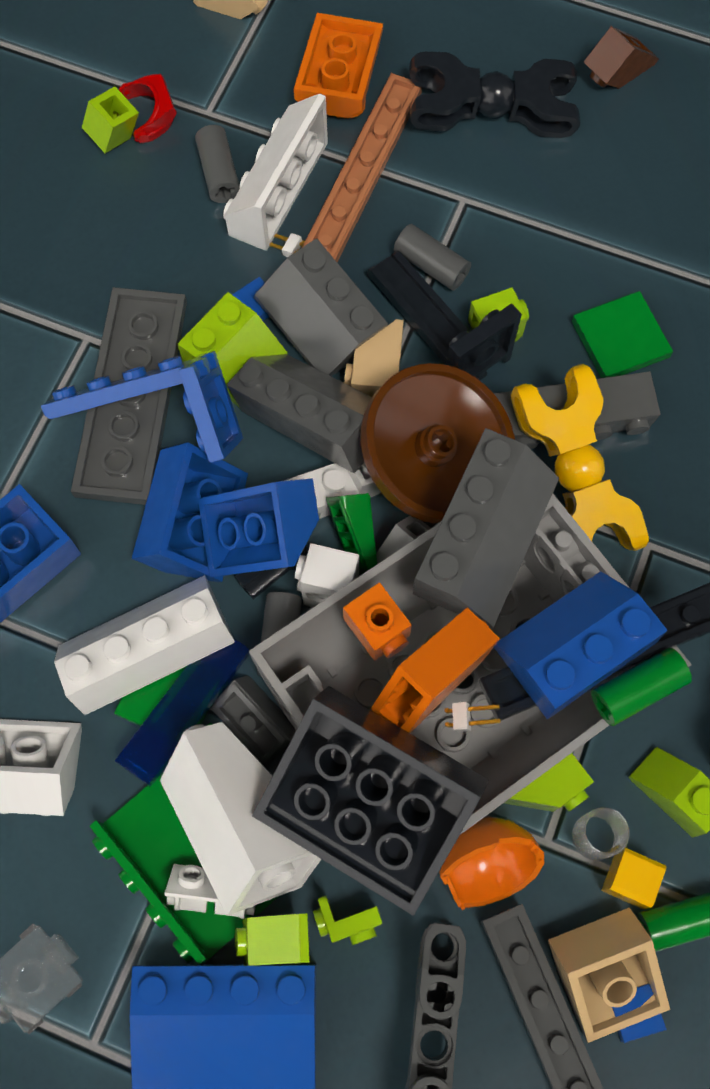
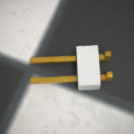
[269,233,305,257]
[444,702,501,732]

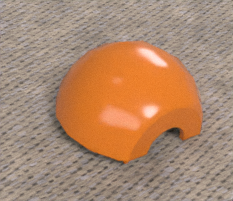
[439,816,544,910]

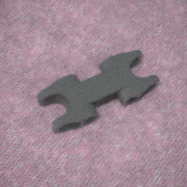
[405,923,466,1089]

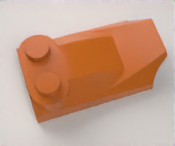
[294,13,383,118]

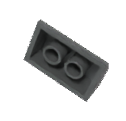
[254,238,388,377]

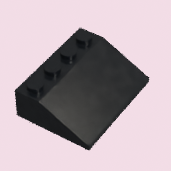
[252,686,489,916]

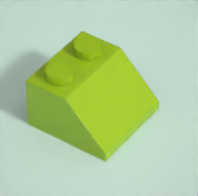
[178,292,288,408]

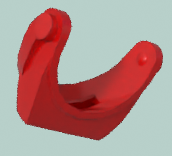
[118,74,177,143]

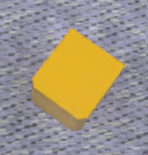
[601,847,666,909]

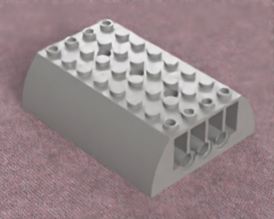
[249,494,692,835]

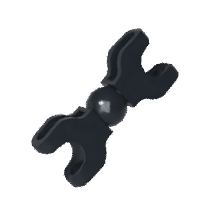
[409,51,580,138]

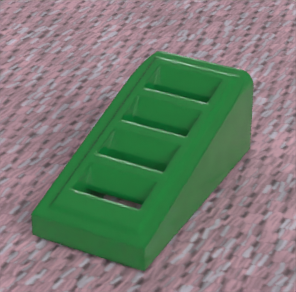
[326,493,377,574]

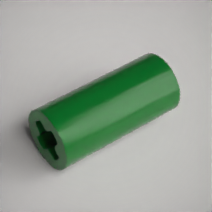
[591,647,692,726]
[637,892,710,952]

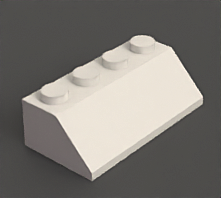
[223,94,328,251]
[54,575,235,715]
[0,719,82,816]

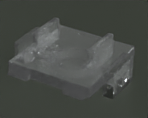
[0,924,83,1035]

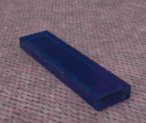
[115,639,250,787]

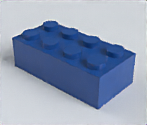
[0,484,81,623]

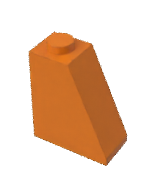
[370,607,500,733]

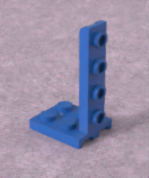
[41,351,243,463]

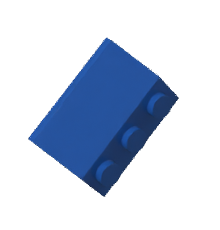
[131,442,248,582]
[198,478,319,577]
[494,571,668,720]

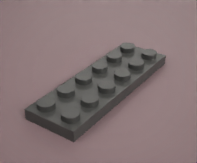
[71,287,187,505]

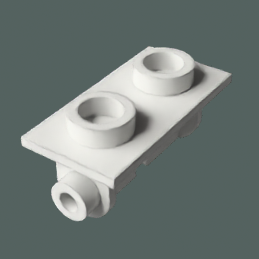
[165,864,256,919]

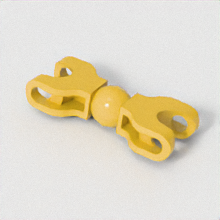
[511,364,649,551]

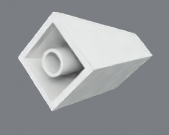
[160,722,321,916]

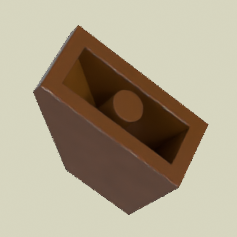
[584,26,659,89]

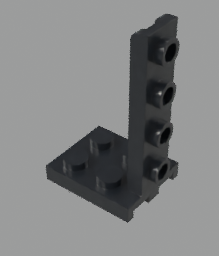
[368,251,522,380]

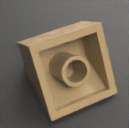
[548,907,670,1043]

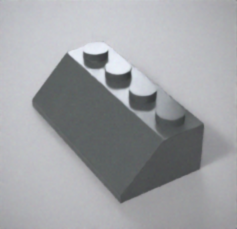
[227,354,372,473]
[413,428,559,629]

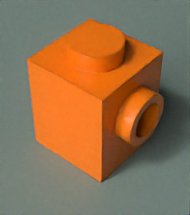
[343,582,412,661]

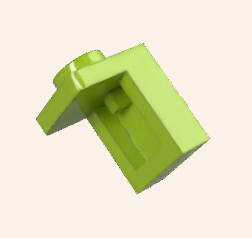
[313,896,383,945]

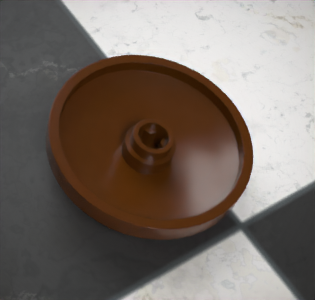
[361,363,515,524]

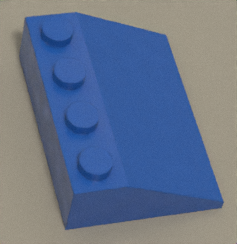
[130,964,317,1089]

